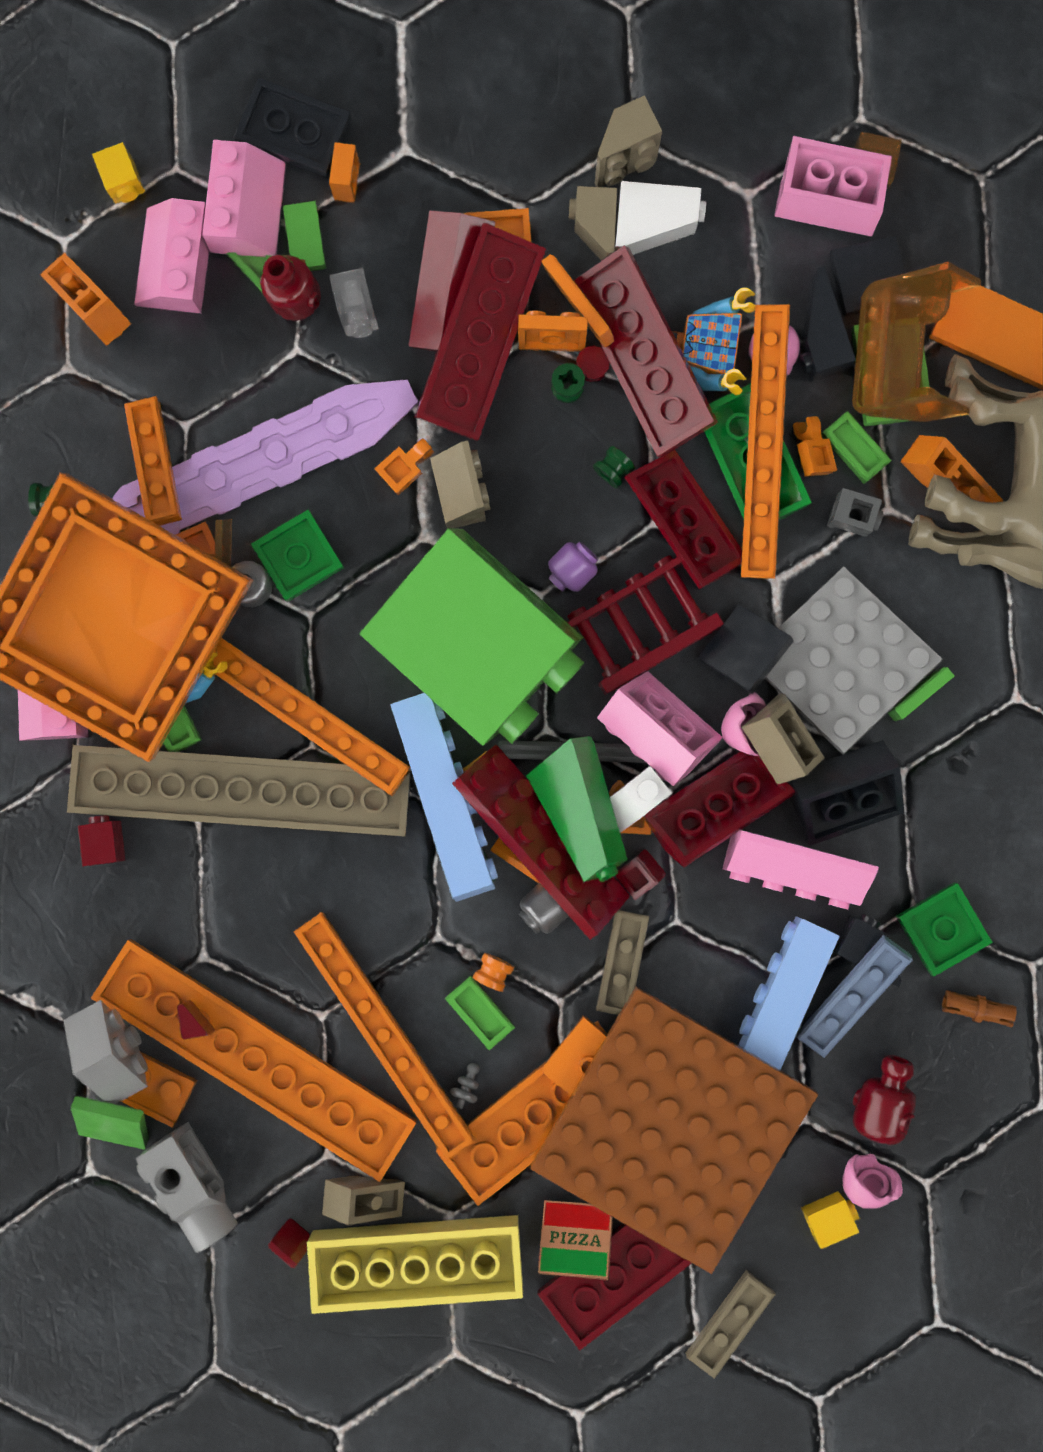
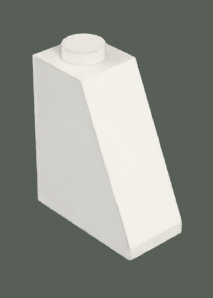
[614,181,706,255]

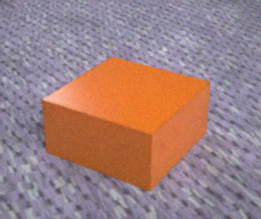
[329,143,360,203]

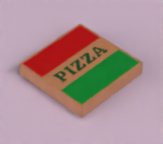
[538,1200,613,1280]

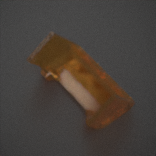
[852,262,981,422]

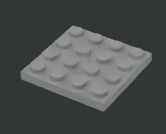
[765,567,942,755]

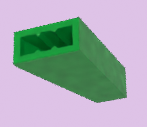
[526,736,628,882]

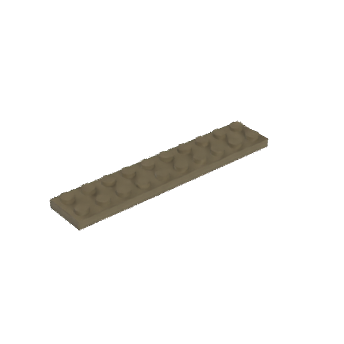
[67,745,411,837]

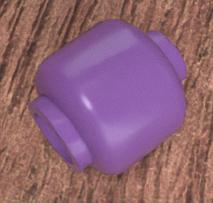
[548,541,598,592]

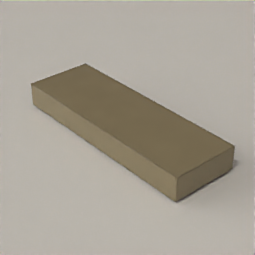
[596,910,649,1015]
[685,1270,776,1379]

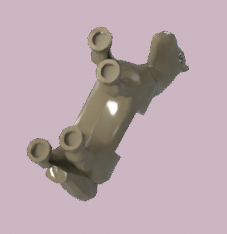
[908,354,1043,589]

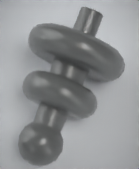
[450,1063,480,1109]

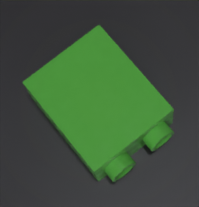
[360,528,584,746]

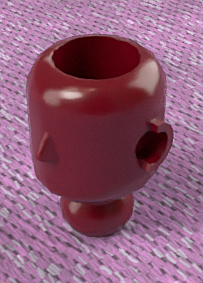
[260,254,321,321]
[853,1055,916,1145]

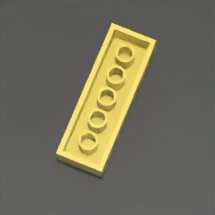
[307,1215,523,1314]

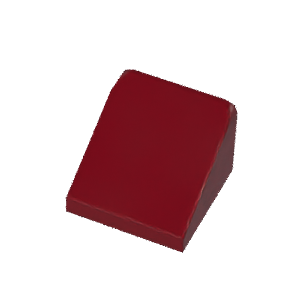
[615,849,666,900]
[177,1000,215,1040]
[268,1218,310,1268]

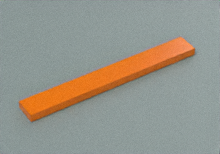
[741,304,790,579]
[213,638,411,796]
[294,912,477,1162]

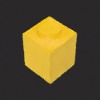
[92,142,145,204]
[801,1191,860,1249]

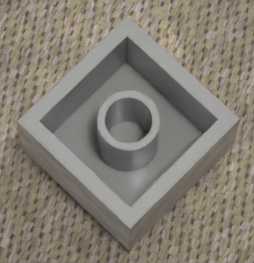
[64,1000,148,1104]

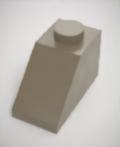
[569,186,617,261]
[322,1176,405,1225]

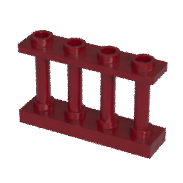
[567,555,724,696]

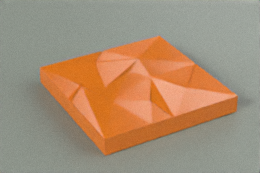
[0,473,253,762]

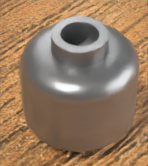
[232,561,273,607]
[519,884,569,934]

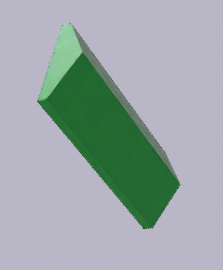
[704,384,812,520]

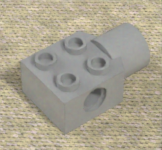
[136,1122,238,1253]

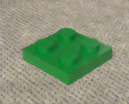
[251,510,344,602]
[896,883,993,977]

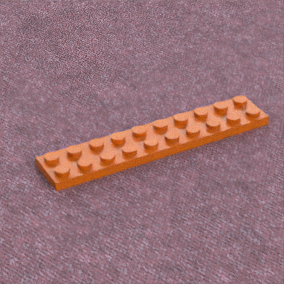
[91,939,418,1182]

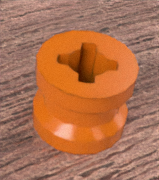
[472,952,514,992]

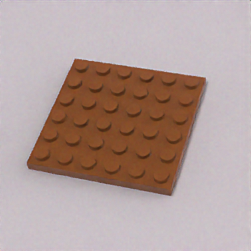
[531,986,818,1274]

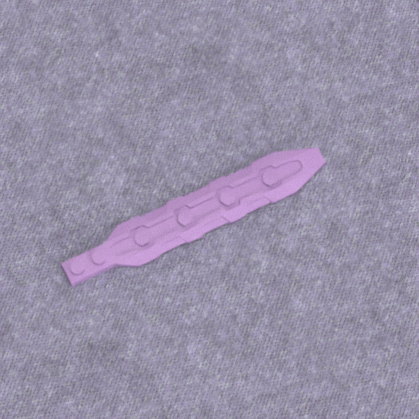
[112,380,418,535]

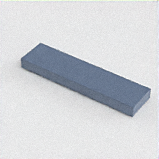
[797,935,913,1058]

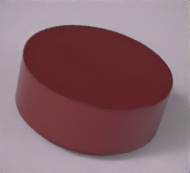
[576,346,610,382]

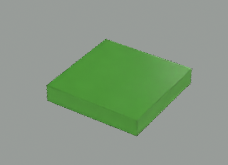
[71,1096,149,1150]

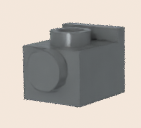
[827,488,884,537]

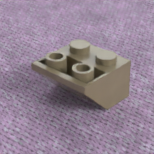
[595,95,662,187]
[430,441,490,529]
[742,693,824,785]

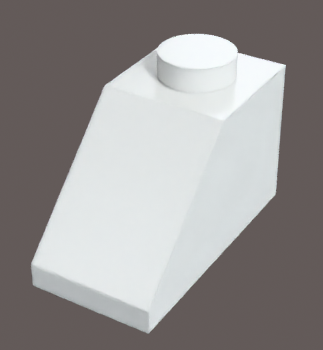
[610,766,672,833]

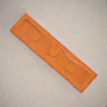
[124,396,182,526]

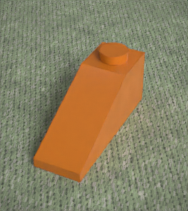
[40,253,131,346]
[900,435,1003,503]

